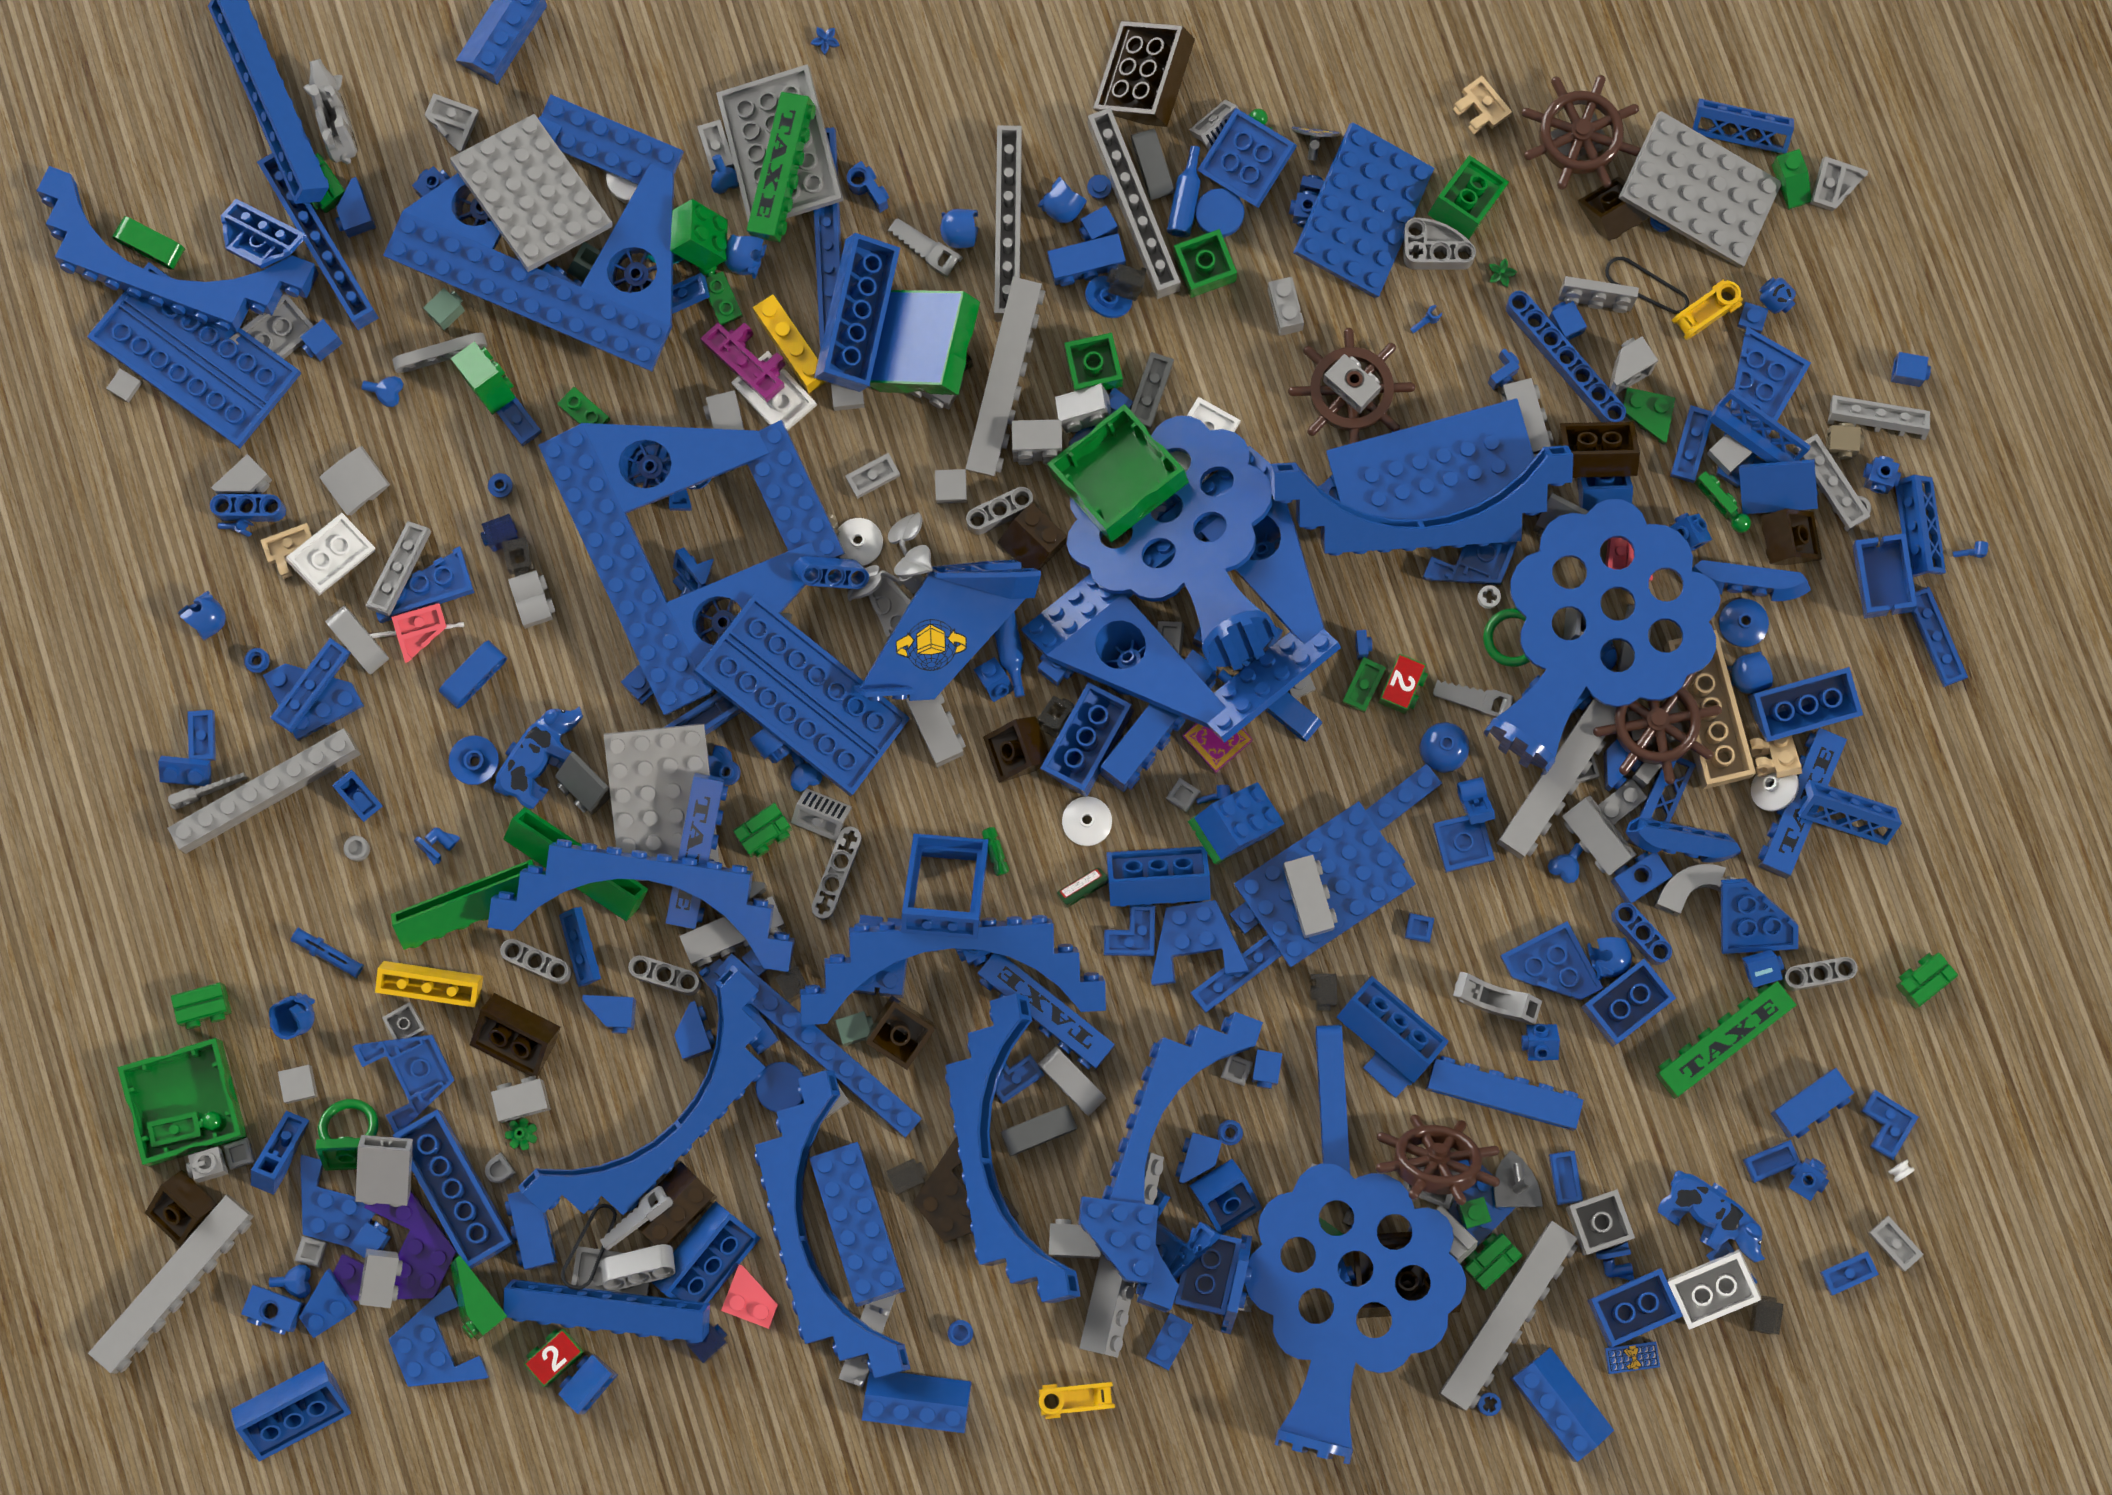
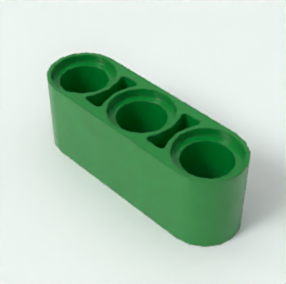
[112,216,185,270]

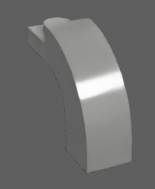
[1654,864,1736,917]
[1453,972,1542,1025]

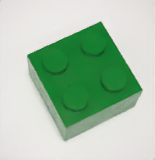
[670,199,728,270]
[1173,229,1237,298]
[1064,333,1123,391]
[450,341,516,415]

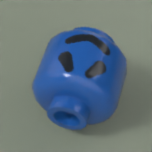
[1759,277,1796,314]

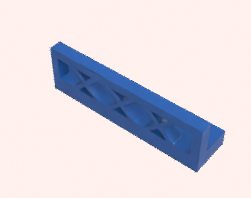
[1692,98,1794,154]
[1709,389,1811,463]
[1895,475,1946,577]
[1627,749,1696,853]
[1798,780,1902,845]

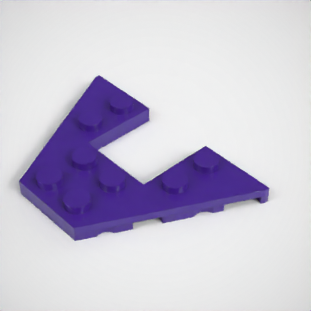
[333,1190,457,1301]

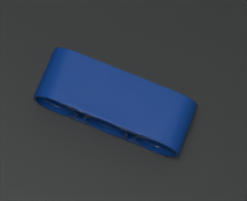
[210,494,286,522]
[794,556,869,589]
[439,640,507,709]
[1265,692,1322,742]
[1611,902,1672,965]

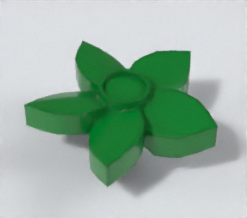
[1489,258,1517,287]

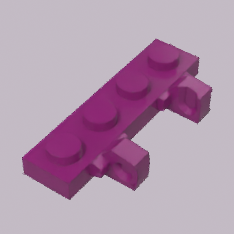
[700,322,786,403]

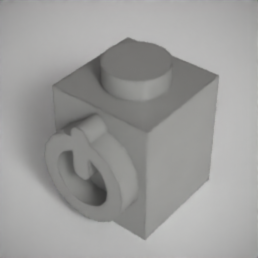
[186,1147,228,1183]

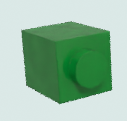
[1456,1197,1491,1229]

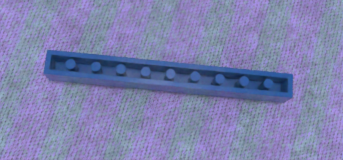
[208,0,329,204]

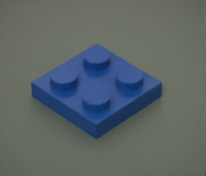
[1433,815,1495,873]

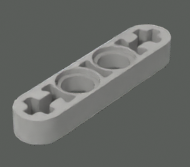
[392,333,487,373]
[811,826,862,920]

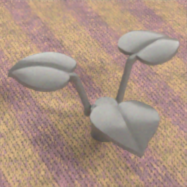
[847,512,932,601]

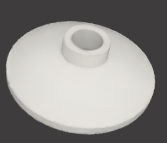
[837,518,883,566]
[1751,773,1799,811]
[1062,796,1112,846]

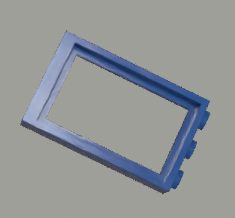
[901,834,988,939]

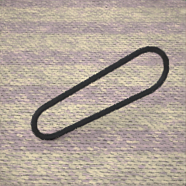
[1605,257,1689,314]
[561,1204,617,1290]

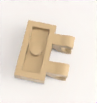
[1453,76,1512,135]
[260,523,313,579]
[1749,735,1802,778]

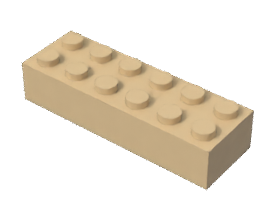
[1664,630,1756,790]

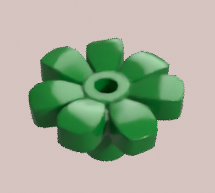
[505,1118,537,1151]

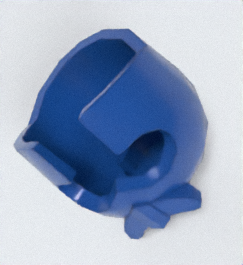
[1038,176,1087,223]
[940,209,978,248]
[724,234,767,279]
[178,591,226,641]
[1727,651,1773,694]
[1587,937,1632,980]
[269,993,315,1040]

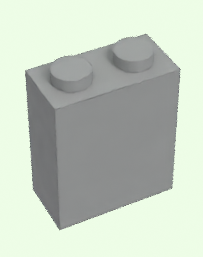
[355,1135,413,1207]

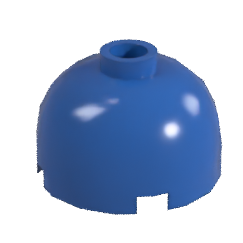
[1419,722,1470,773]

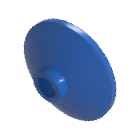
[1085,276,1132,318]
[1719,598,1769,647]
[449,736,499,785]

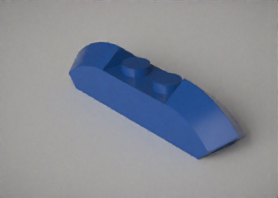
[1692,560,1811,601]
[1625,817,1741,863]

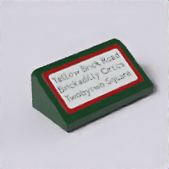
[1057,867,1108,908]

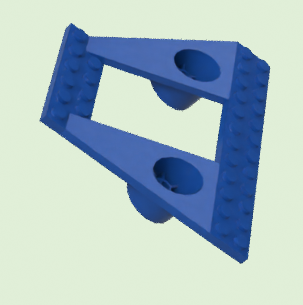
[383,94,684,372]
[538,420,845,715]
[1021,446,1341,743]

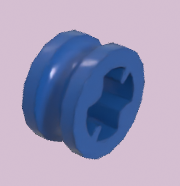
[1477,1393,1501,1416]

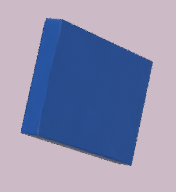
[1739,459,1818,514]

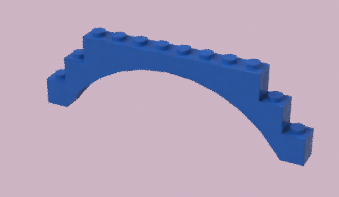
[36,166,319,332]
[1271,446,1573,556]
[488,839,795,972]
[800,915,1106,1025]
[518,965,765,1215]
[945,993,1081,1303]
[1102,1012,1263,1312]
[755,1070,911,1378]

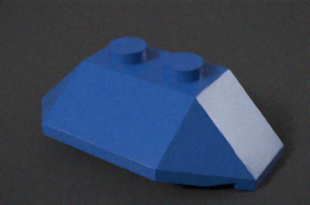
[221,199,307,269]

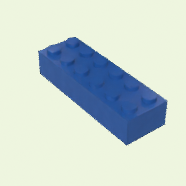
[814,233,900,392]
[1100,650,1217,793]
[393,1109,516,1269]
[809,1142,906,1307]

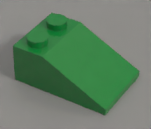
[1427,155,1509,240]
[450,1255,507,1341]

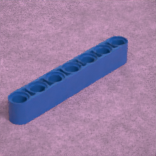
[1506,291,1626,422]
[1316,1025,1350,1173]

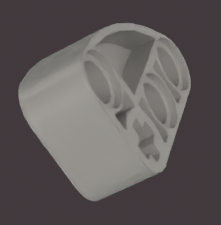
[1403,218,1476,270]

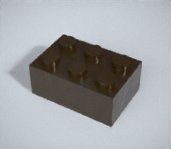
[1558,422,1640,478]

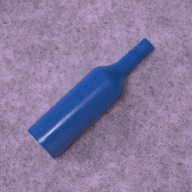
[1167,146,1200,238]
[994,612,1025,698]

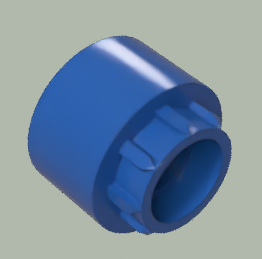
[749,728,792,764]

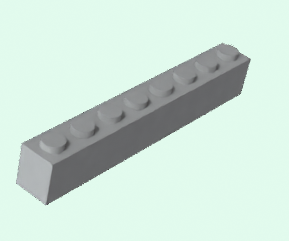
[1088,107,1181,299]
[994,125,1022,322]
[966,277,1046,477]
[1497,698,1629,860]
[167,728,361,854]
[1079,1152,1164,1358]
[88,1195,254,1374]
[1438,1221,1578,1411]

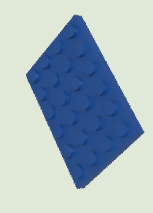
[1293,122,1434,298]
[1234,801,1416,968]

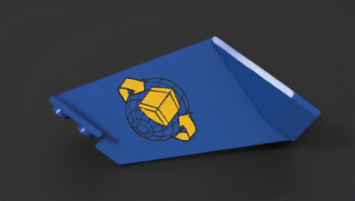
[855,559,1041,701]

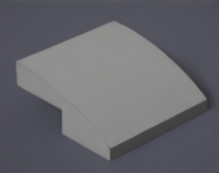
[319,446,390,515]

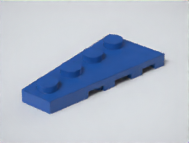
[376,546,475,623]

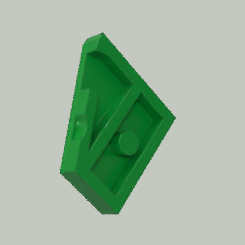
[1623,387,1675,445]

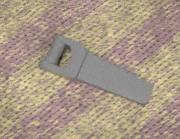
[888,219,963,277]
[1433,680,1514,718]
[168,772,247,810]
[600,1186,673,1250]

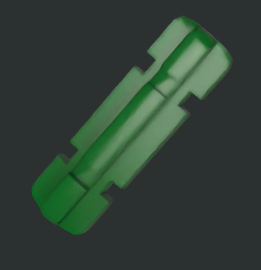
[982,827,1009,876]

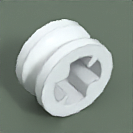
[1477,585,1501,609]
[1888,1159,1915,1182]

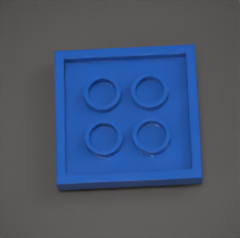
[1197,108,1297,208]

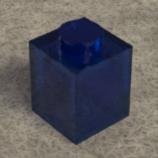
[480,514,521,552]
[687,1323,728,1364]

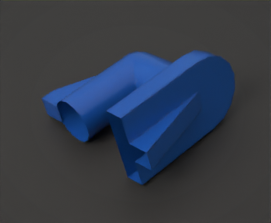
[414,828,460,866]
[1596,1241,1634,1281]

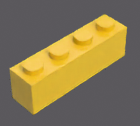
[753,294,826,394]
[375,961,483,1008]

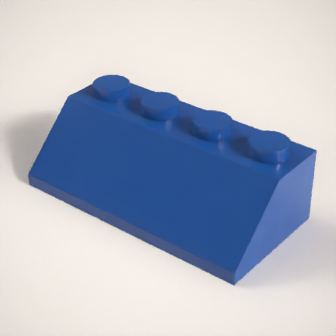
[456,0,547,84]
[1747,667,1863,742]
[1040,682,1134,797]
[1106,846,1211,907]
[1336,976,1449,1083]
[652,1201,761,1303]
[1510,1347,1614,1462]
[231,1361,351,1462]
[862,1371,972,1433]

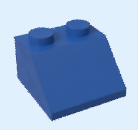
[1577,476,1633,511]
[1189,1159,1262,1234]
[559,1354,618,1414]

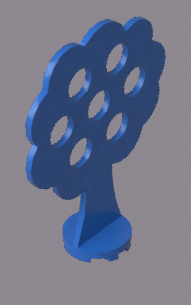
[1066,416,1278,671]
[1484,499,1721,775]
[1245,1163,1466,1464]

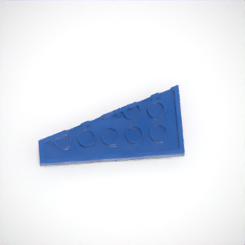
[1716,327,1811,488]

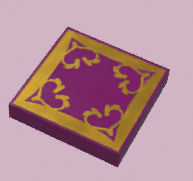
[1182,723,1253,774]

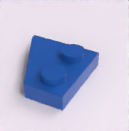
[299,1268,357,1338]

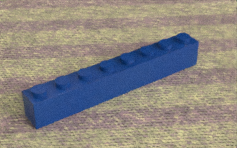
[257,153,379,330]
[504,1279,710,1343]

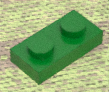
[1342,657,1386,713]

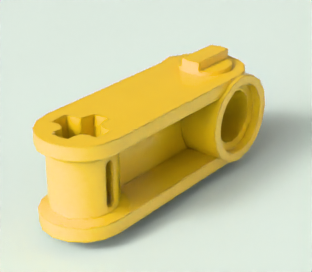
[1671,279,1743,340]
[1038,1382,1115,1419]

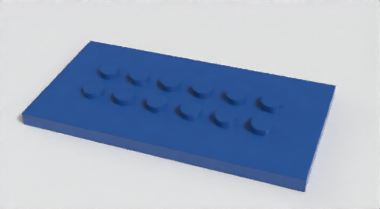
[87,262,301,449]
[1326,398,1534,520]
[693,594,910,796]

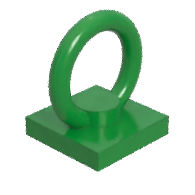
[1483,608,1530,667]
[316,1099,379,1171]

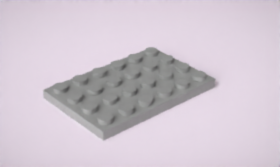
[716,64,844,222]
[1619,111,1781,268]
[450,114,612,272]
[604,723,720,881]

